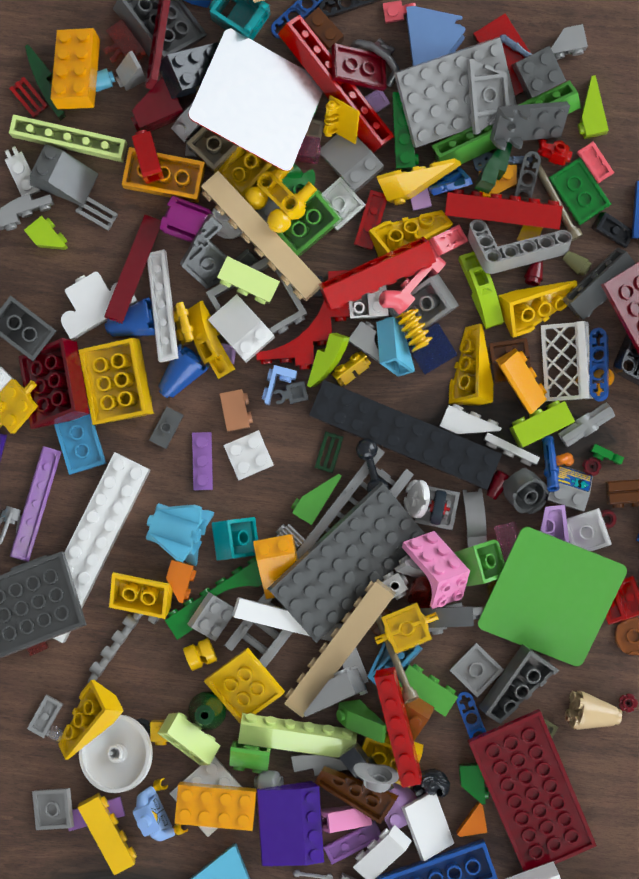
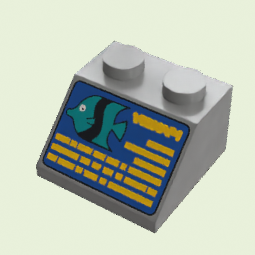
[545,465,593,512]

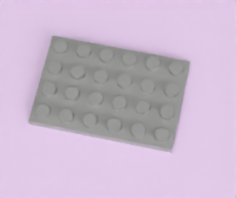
[394,37,517,148]

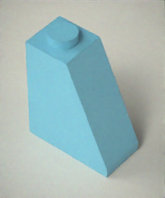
[376,317,415,377]

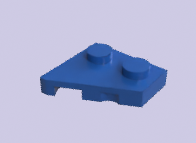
[428,166,473,196]

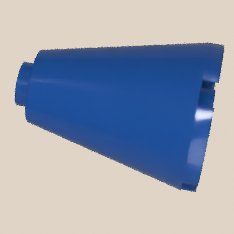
[105,298,155,337]
[158,344,209,398]

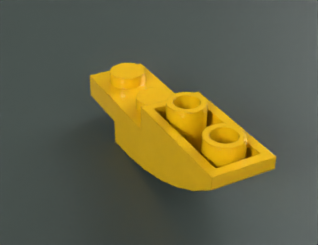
[188,301,235,379]

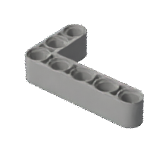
[467,219,572,274]

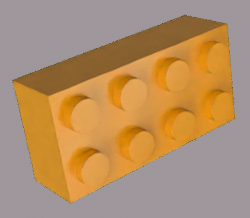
[51,28,100,109]
[122,147,206,203]
[175,781,257,831]

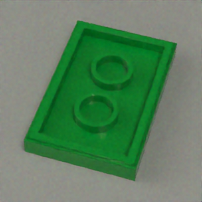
[549,157,612,226]

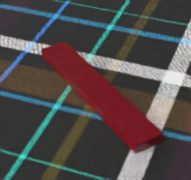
[145,0,170,89]
[104,215,161,324]

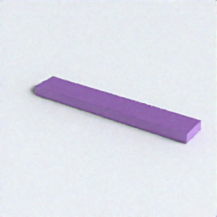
[10,446,62,562]

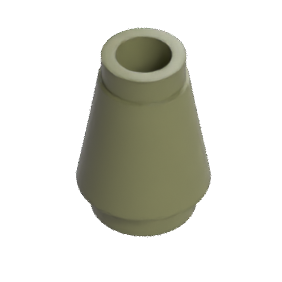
[562,251,592,276]

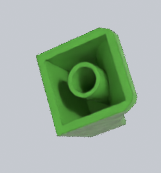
[454,540,505,586]

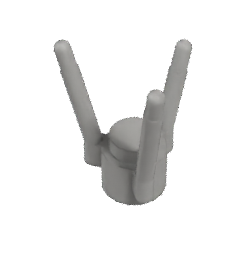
[0,506,21,544]

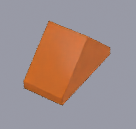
[456,801,487,837]

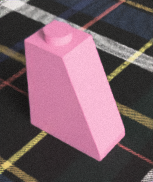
[321,806,372,833]

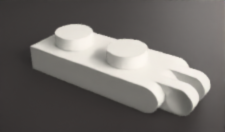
[5,146,40,196]

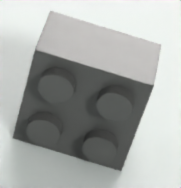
[511,46,566,99]

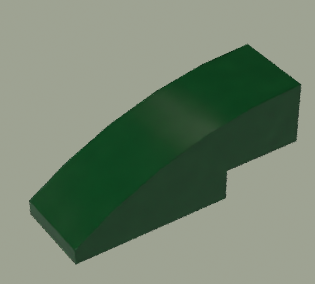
[474,142,512,194]

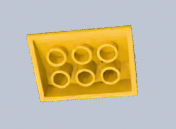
[79,338,154,425]

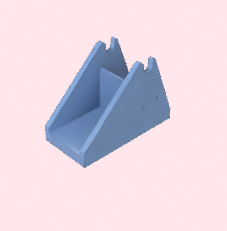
[406,6,465,66]

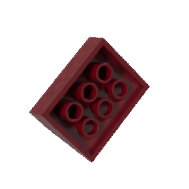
[18,338,90,429]

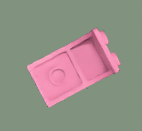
[402,531,470,609]

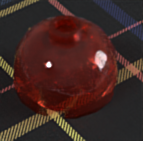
[408,575,432,608]

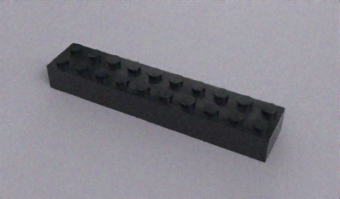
[309,380,502,490]

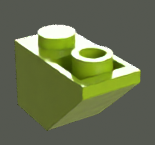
[24,216,68,250]

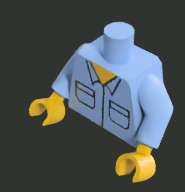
[133,778,188,841]

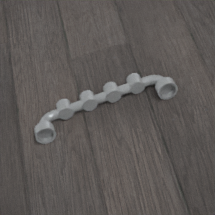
[88,613,160,683]

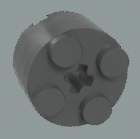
[502,468,549,514]

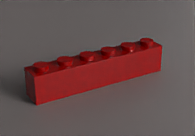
[445,189,563,230]
[319,237,437,309]
[374,666,422,788]

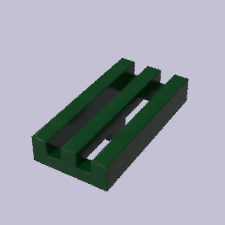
[314,431,344,474]

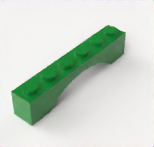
[165,556,262,640]

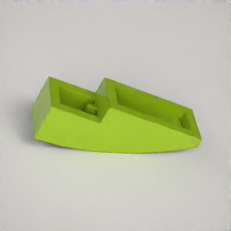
[307,333,350,387]

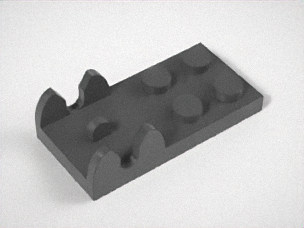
[490,101,570,150]

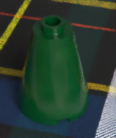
[188,692,226,730]

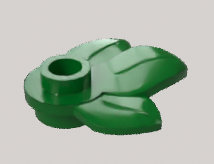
[282,164,315,194]

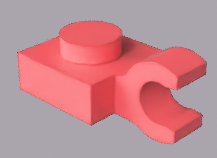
[383,0,416,24]

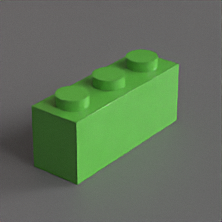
[398,663,458,716]

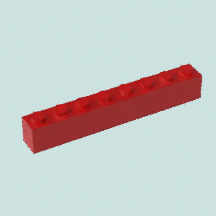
[278,15,394,154]

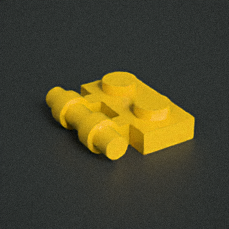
[173,302,194,345]

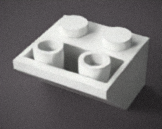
[349,285,389,319]

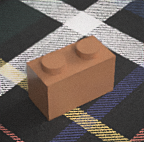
[220,389,253,432]

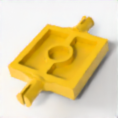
[0,379,38,434]
[374,603,439,654]

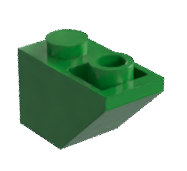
[459,763,489,804]

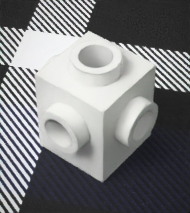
[381,571,409,600]

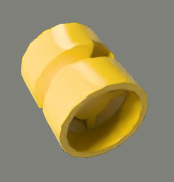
[183,638,217,671]

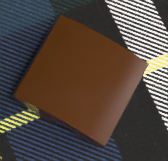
[489,338,531,384]

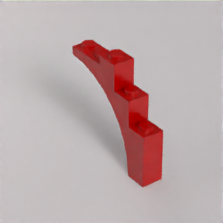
[256,270,350,370]

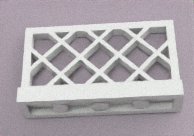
[541,321,593,402]

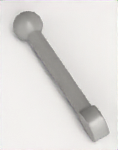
[293,870,333,879]

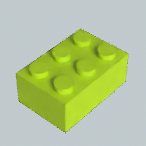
[509,400,575,448]

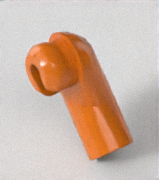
[556,453,574,466]

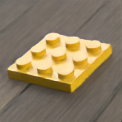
[204,648,285,724]

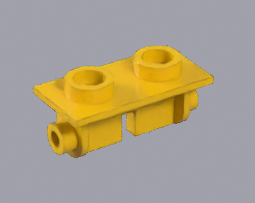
[331,351,371,386]

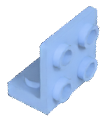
[262,365,297,405]

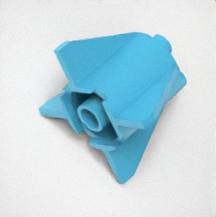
[146,503,214,566]

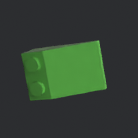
[229,740,271,773]

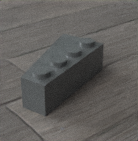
[479,644,560,724]

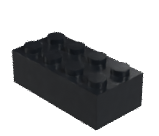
[159,42,219,99]

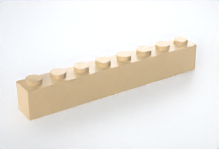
[201,171,322,301]
[284,579,396,718]

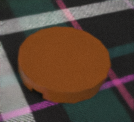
[614,617,639,655]

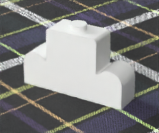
[61,272,138,341]

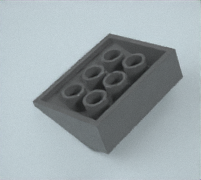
[113,0,207,60]

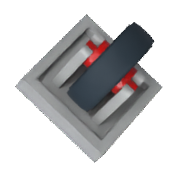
[415,486,460,530]

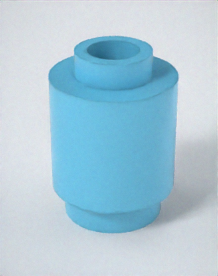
[96,68,116,92]

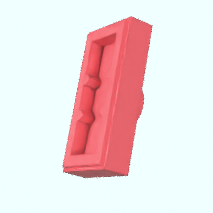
[577,141,614,184]
[429,225,468,257]

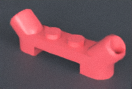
[379,243,446,315]

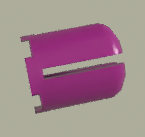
[160,196,213,243]

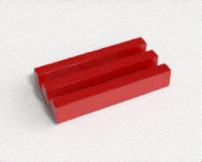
[9,76,49,118]

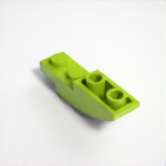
[458,252,504,329]

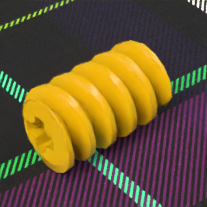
[395,309,432,352]

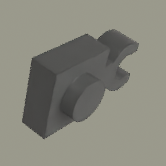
[273,381,309,405]

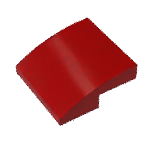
[606,576,639,625]

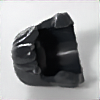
[413,768,450,798]

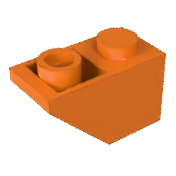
[166,559,197,603]

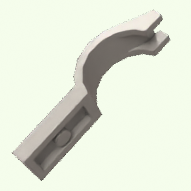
[462,488,487,548]

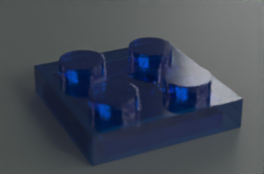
[407,323,457,375]

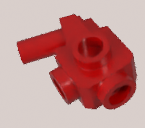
[537,139,573,166]

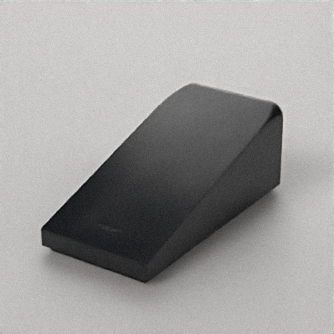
[591,212,632,248]

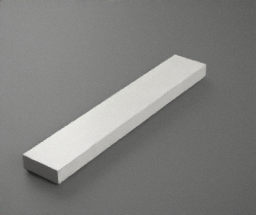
[147,249,179,362]
[232,597,343,641]

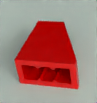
[132,130,165,184]

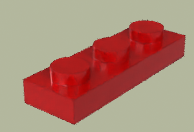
[354,190,387,251]

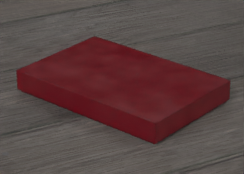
[331,43,387,91]

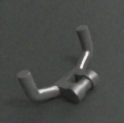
[350,38,400,87]

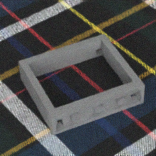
[206,258,307,335]

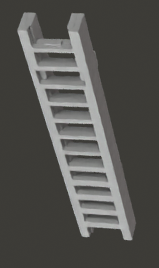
[224,446,414,668]

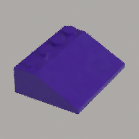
[256,781,324,866]

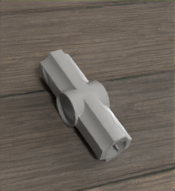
[558,402,615,447]

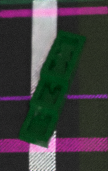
[25,44,66,121]

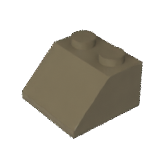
[187,127,239,174]

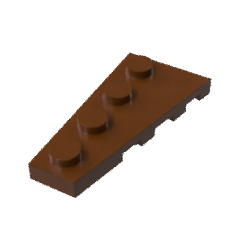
[314,766,399,824]

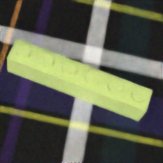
[9,115,128,162]
[238,713,357,758]

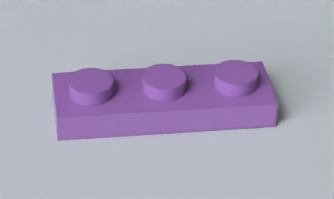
[192,432,213,490]

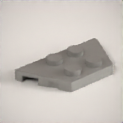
[467,59,509,134]

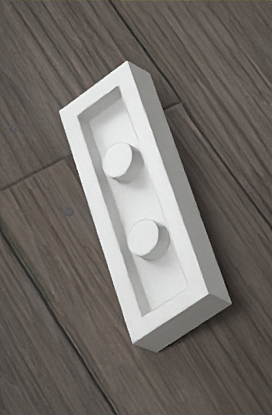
[483,433,540,467]

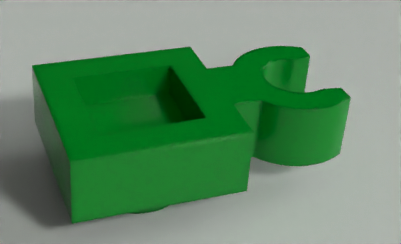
[589,444,624,465]

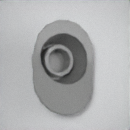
[353,763,399,793]

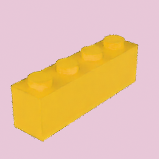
[78,793,137,875]

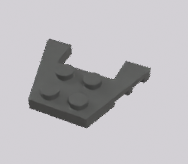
[180,213,259,289]

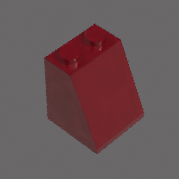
[131,77,183,132]

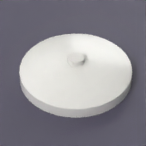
[79,715,153,793]

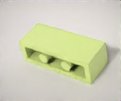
[217,256,280,305]
[158,712,221,765]

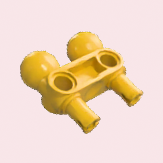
[244,166,317,233]

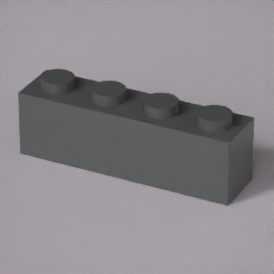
[562,248,635,320]

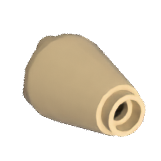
[565,691,622,730]

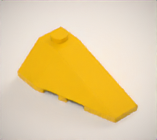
[369,210,453,257]
[449,324,493,406]

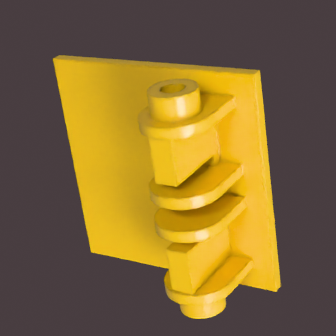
[323,95,360,144]

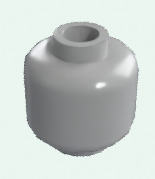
[254,770,284,789]

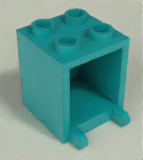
[209,0,271,40]

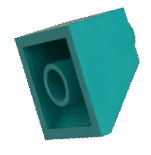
[212,517,258,561]

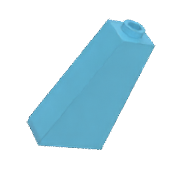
[190,843,250,879]

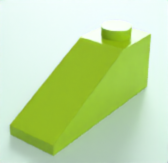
[578,75,609,139]

